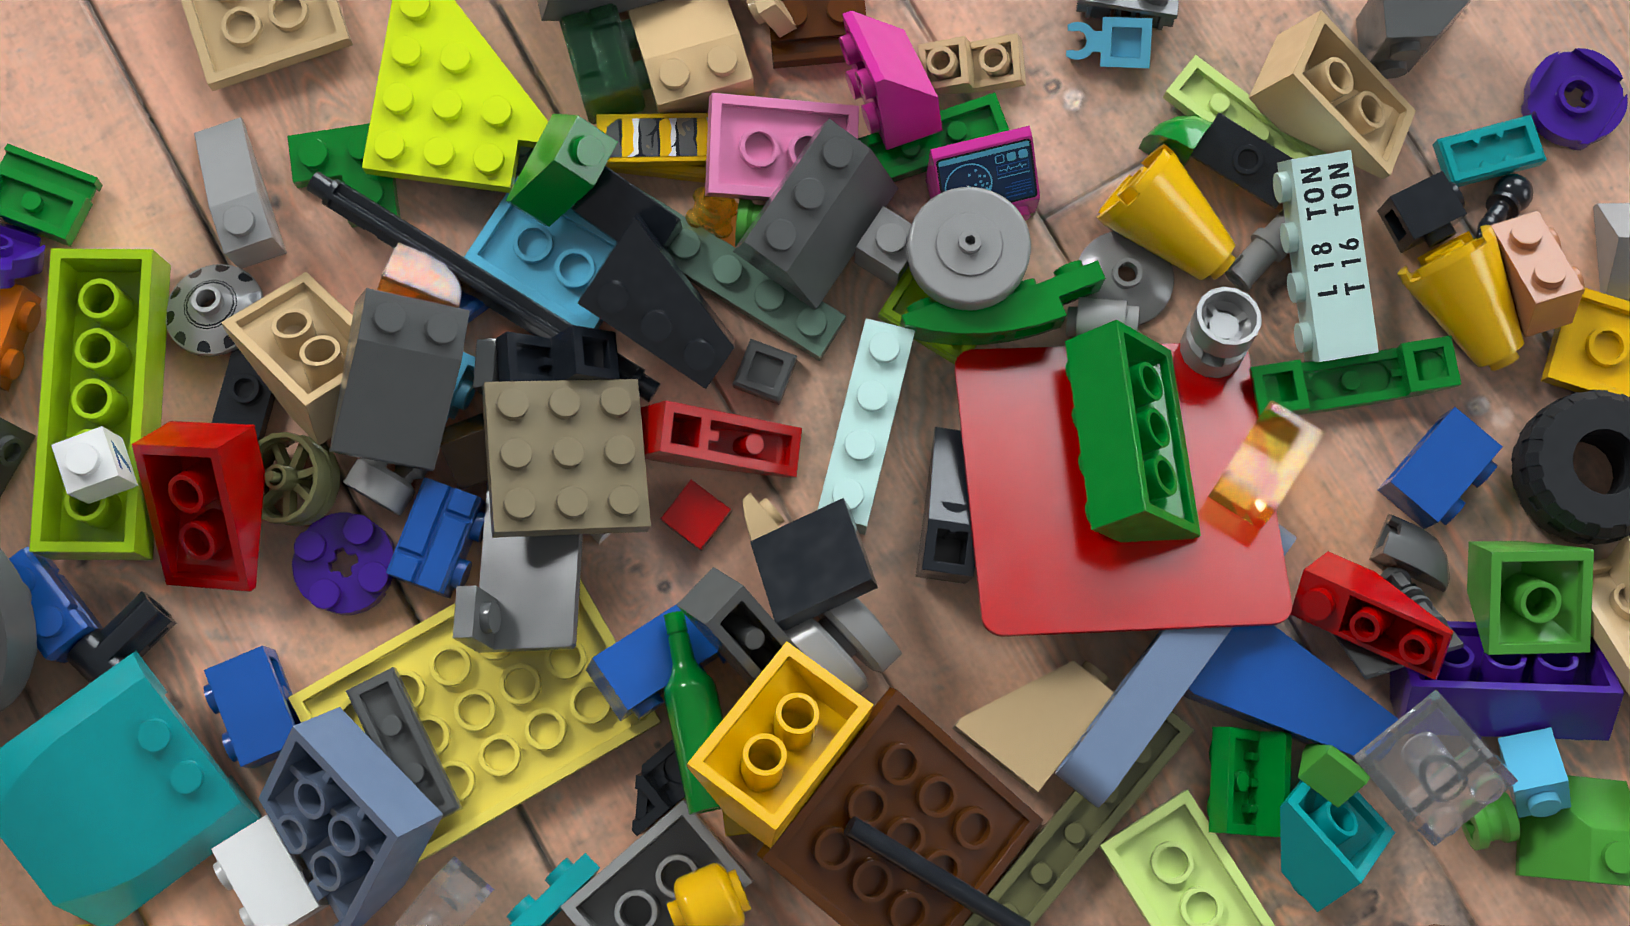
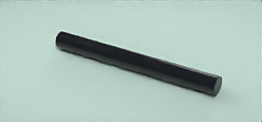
[844,816,1031,926]

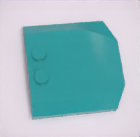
[0,651,262,926]

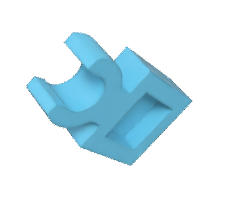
[1066,17,1153,68]

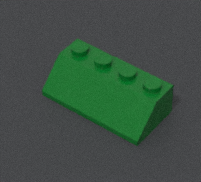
[1065,319,1201,542]

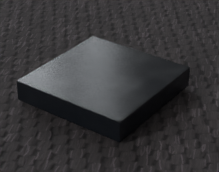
[750,498,878,631]

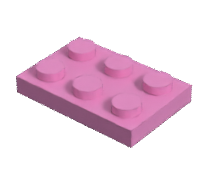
[705,93,859,201]

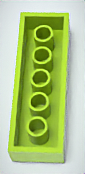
[29,248,171,560]

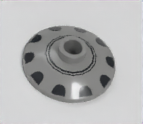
[166,264,264,357]

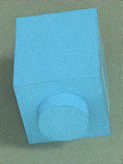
[1498,727,1571,818]

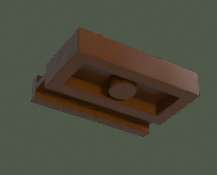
[769,0,866,69]

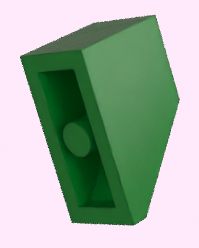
[506,114,618,227]

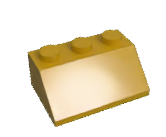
[687,641,873,848]

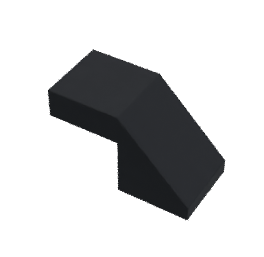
[496,325,620,382]

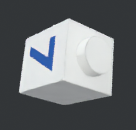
[51,426,138,504]

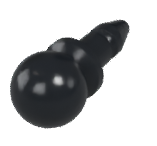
[1476,174,1533,239]

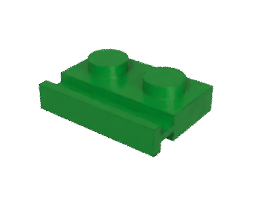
[0,143,103,247]

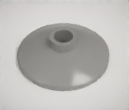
[1079,231,1174,325]

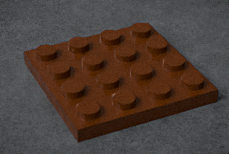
[756,687,1043,926]

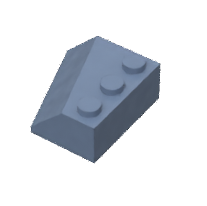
[258,707,443,926]

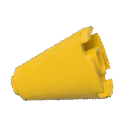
[1097,144,1236,280]
[1397,225,1524,371]

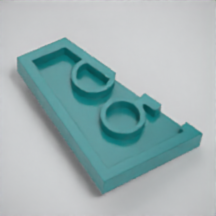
[506,853,600,926]

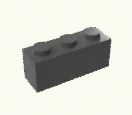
[677,567,799,686]

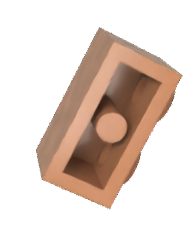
[1491,211,1585,338]

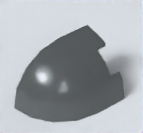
[1369,514,1450,592]

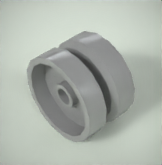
[784,598,902,694]

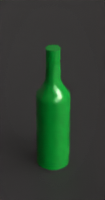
[663,611,723,815]

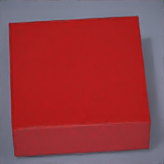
[660,479,732,551]

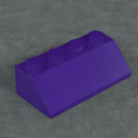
[1390,621,1624,741]

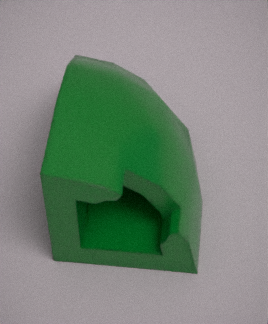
[1138,116,1212,167]

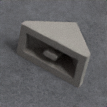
[1593,203,1630,301]

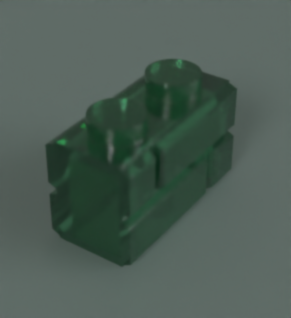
[559,3,651,125]

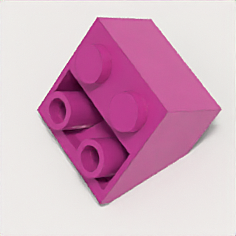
[839,11,943,150]

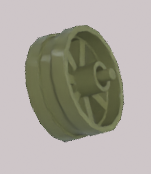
[258,432,340,526]

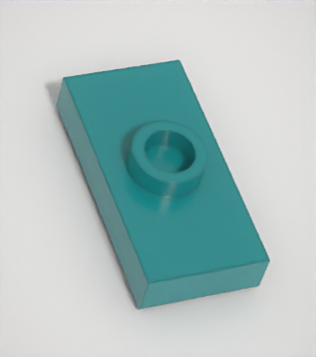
[1432,115,1547,187]

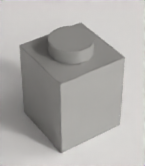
[854,206,912,288]

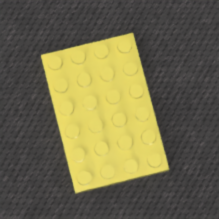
[288,578,662,865]

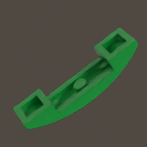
[1249,335,1461,418]

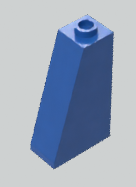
[1183,625,1401,764]

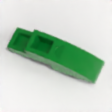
[900,260,1106,345]

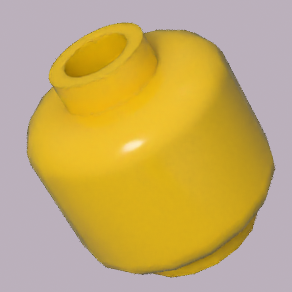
[667,863,751,926]

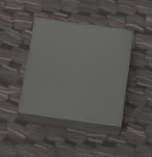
[733,339,797,405]

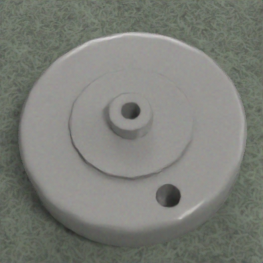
[907,187,1031,310]

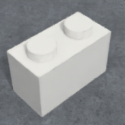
[211,815,329,926]

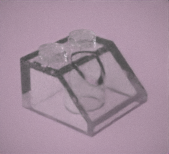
[1353,689,1518,847]

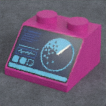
[925,125,1040,221]

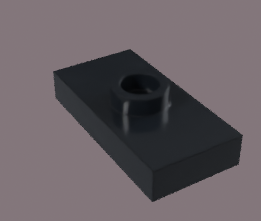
[1191,113,1293,209]
[211,348,276,441]

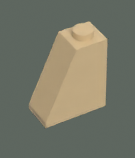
[952,660,1114,793]

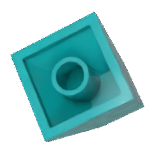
[1280,780,1395,912]

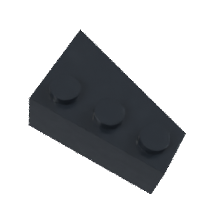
[578,212,735,389]

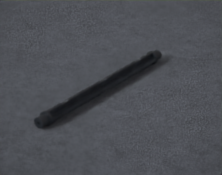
[306,171,661,402]

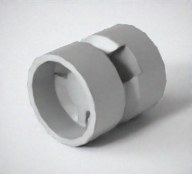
[1180,287,1262,378]
[343,458,428,516]

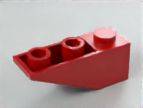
[1290,551,1454,680]

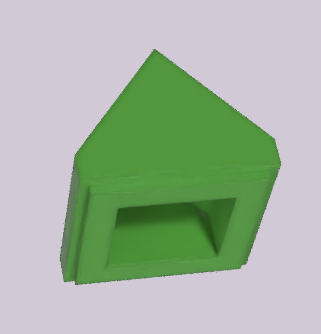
[1298,744,1370,808]

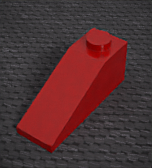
[641,400,802,478]

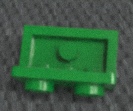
[1207,726,1292,837]

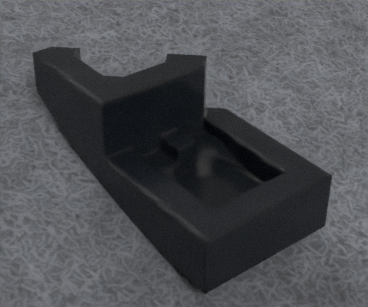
[632,739,685,836]

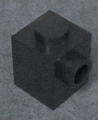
[1377,171,1467,253]

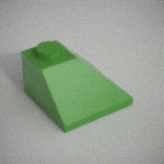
[1467,541,1594,655]
[1515,775,1630,886]

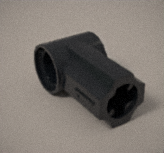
[66,591,176,683]

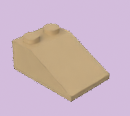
[628,0,755,114]
[1249,10,1416,179]
[221,272,353,445]

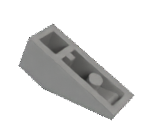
[194,117,287,269]

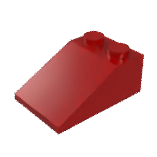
[132,421,265,592]

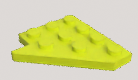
[362,0,548,193]

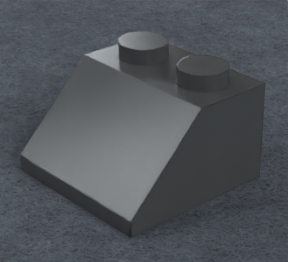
[1356,0,1471,79]

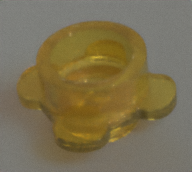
[685,187,738,238]

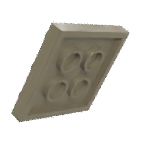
[482,379,651,538]

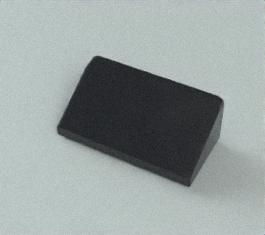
[572,166,683,250]

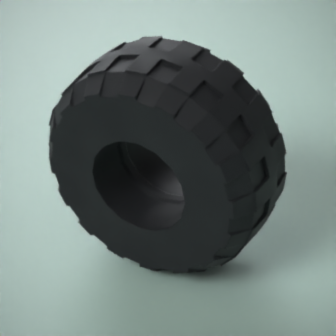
[1511,390,1630,545]

